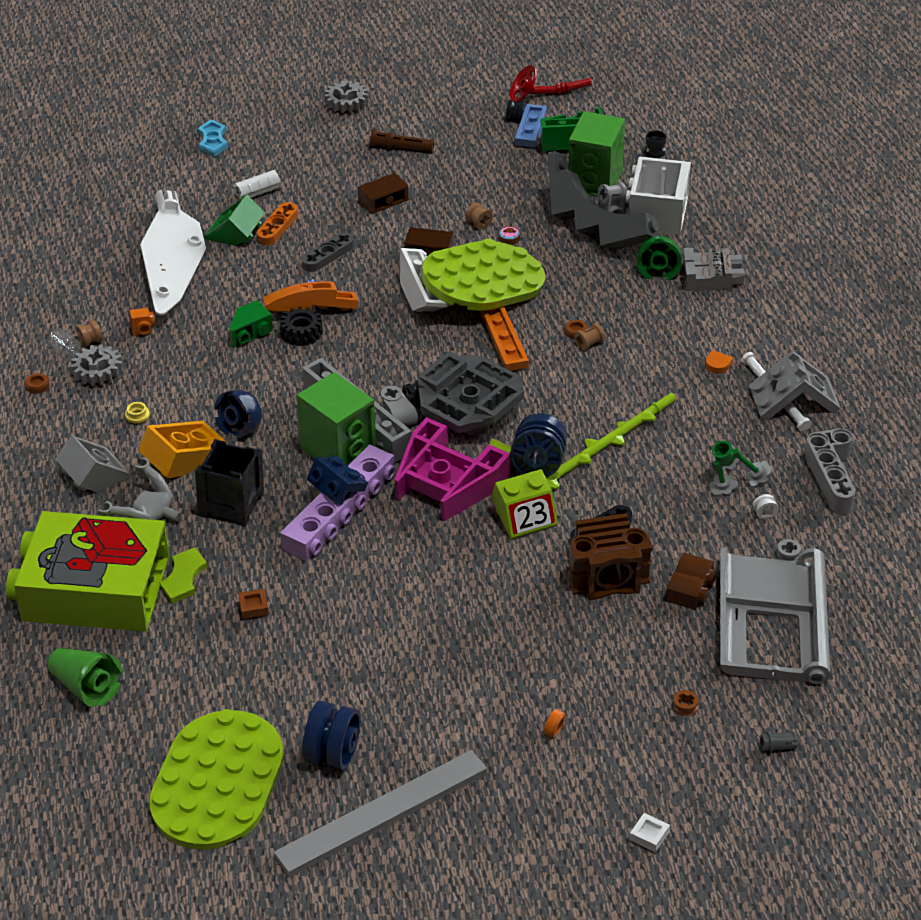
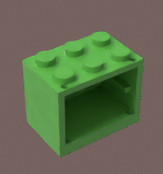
[568,111,625,197]
[297,372,376,466]

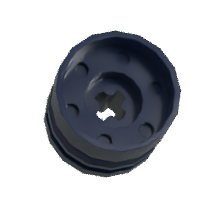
[510,413,567,477]

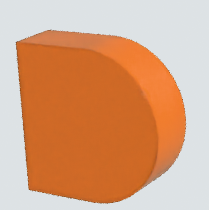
[706,350,734,374]

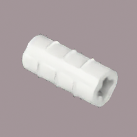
[234,170,281,199]

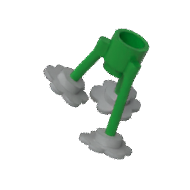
[709,440,773,496]

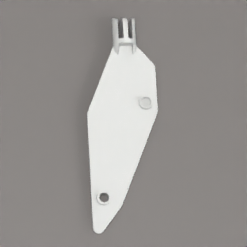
[140,190,206,315]

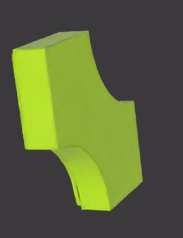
[159,547,207,604]

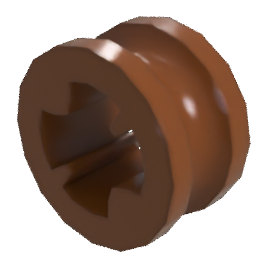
[673,690,699,716]

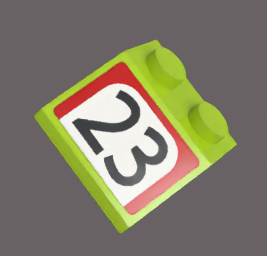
[491,469,558,540]

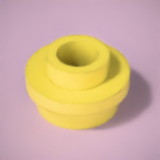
[125,402,150,424]

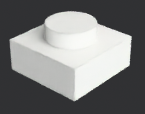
[630,813,670,853]

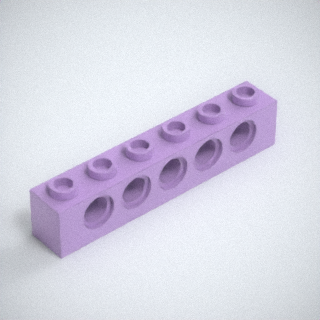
[280,444,396,561]

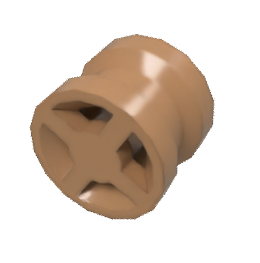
[465,203,493,230]
[76,320,103,348]

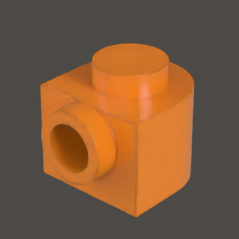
[129,308,155,336]

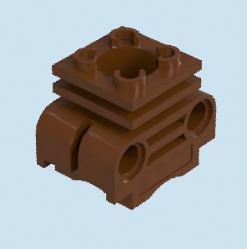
[569,513,653,600]

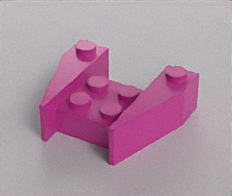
[395,417,511,521]

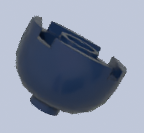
[214,390,262,439]

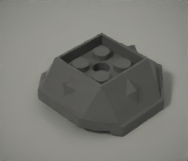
[418,352,524,437]

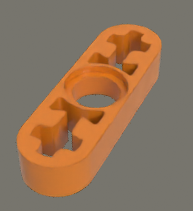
[257,202,298,245]

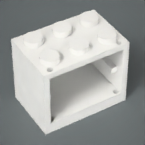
[625,157,691,234]

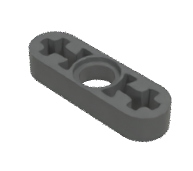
[302,232,354,272]

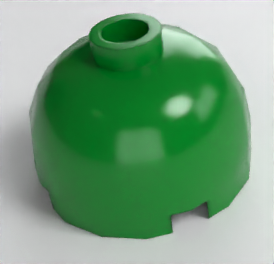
[637,236,682,280]

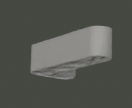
[805,429,855,514]

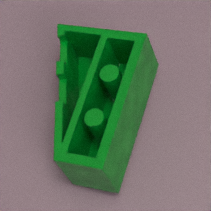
[540,107,603,152]

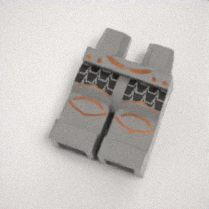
[683,248,744,291]

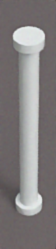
[741,352,812,432]

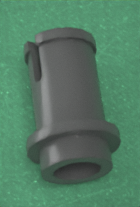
[760,731,798,754]

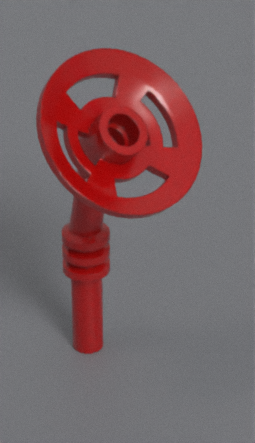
[509,65,592,103]

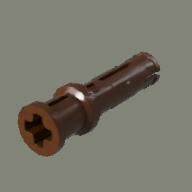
[370,129,435,153]

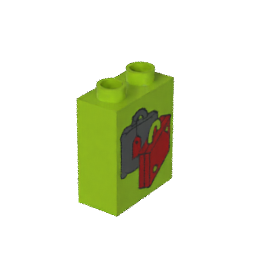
[6,511,170,632]

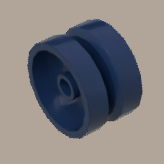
[302,701,361,771]

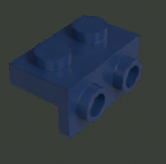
[307,455,368,505]

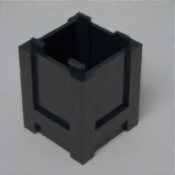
[195,439,264,527]

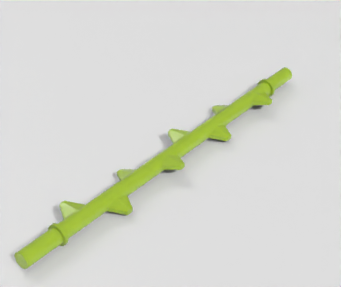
[495,393,676,514]

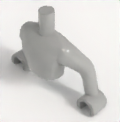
[98,457,181,521]

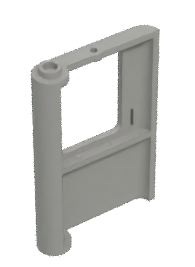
[720,548,830,684]

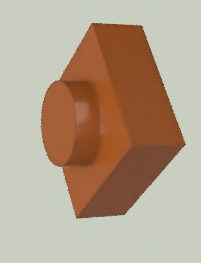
[238,589,269,619]

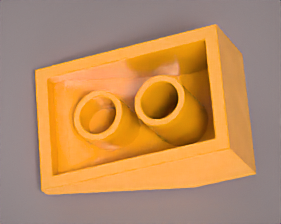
[138,421,228,478]

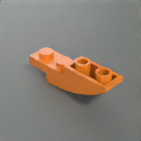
[263,281,358,314]

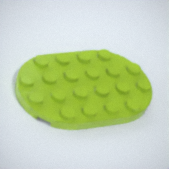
[421,239,545,311]
[150,709,284,850]

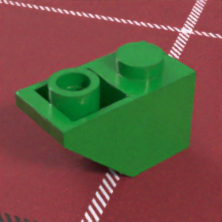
[229,300,273,348]

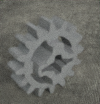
[324,81,369,113]
[71,344,123,386]

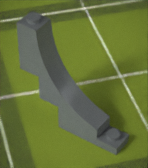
[547,151,659,250]

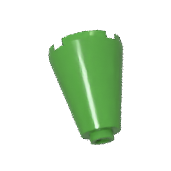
[48,648,123,707]

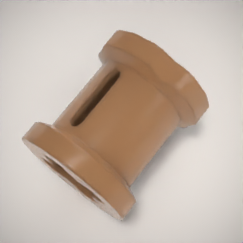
[574,323,605,351]

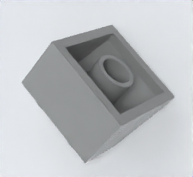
[55,435,130,492]

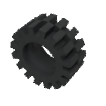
[280,307,323,346]

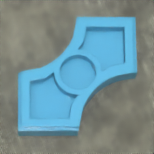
[197,119,228,157]

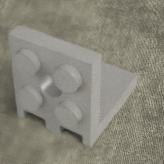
[749,350,841,420]

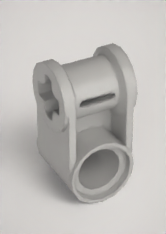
[598,182,627,215]
[381,386,418,427]

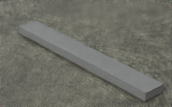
[274,750,487,877]

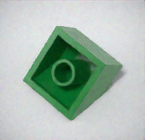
[203,194,265,246]

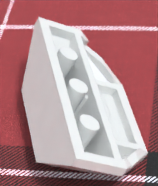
[400,248,455,312]

